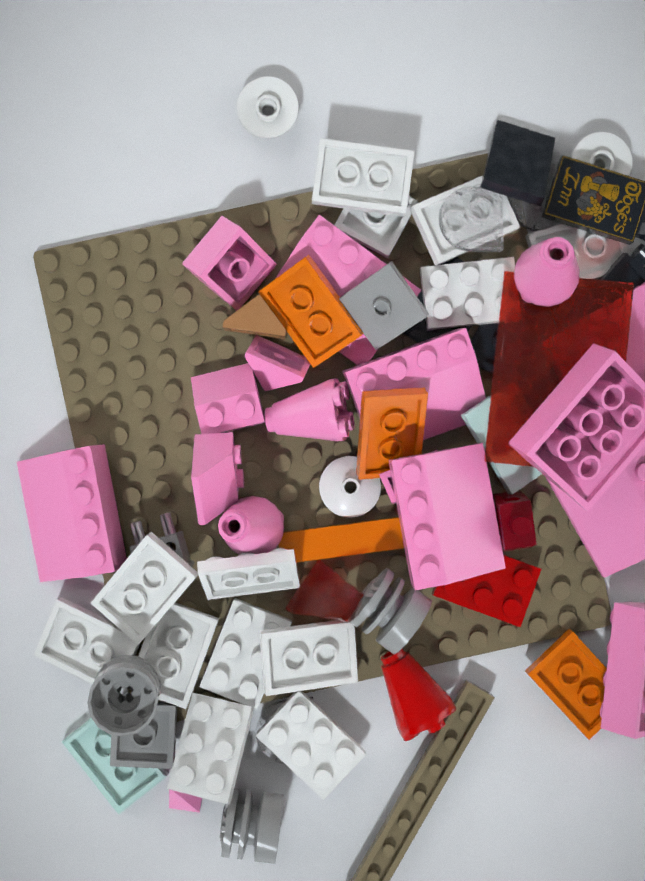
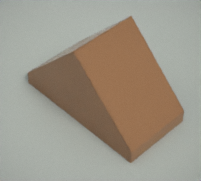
[223,294,287,340]

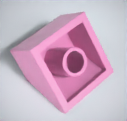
[182,216,277,311]
[191,363,265,434]
[191,432,244,525]

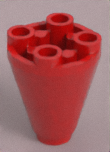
[380,648,457,741]

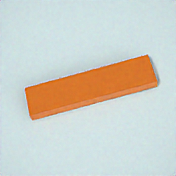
[279,517,404,563]

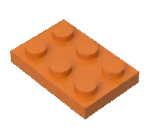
[258,254,364,368]
[356,387,428,480]
[525,629,607,740]

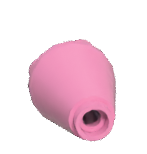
[514,237,580,307]
[264,379,355,441]
[218,496,284,555]

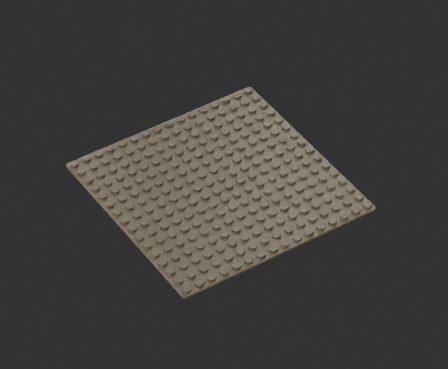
[33,153,611,722]

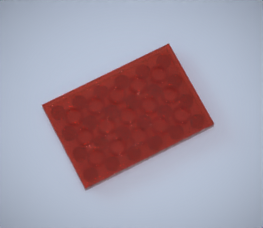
[484,271,634,467]

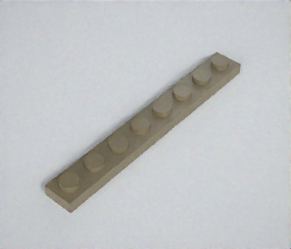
[351,680,495,881]

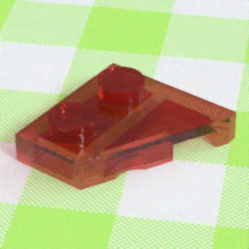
[285,560,364,622]

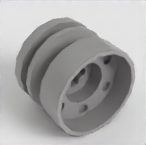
[349,568,432,654]
[87,655,161,736]
[219,788,284,864]

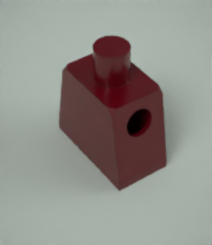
[492,490,537,552]

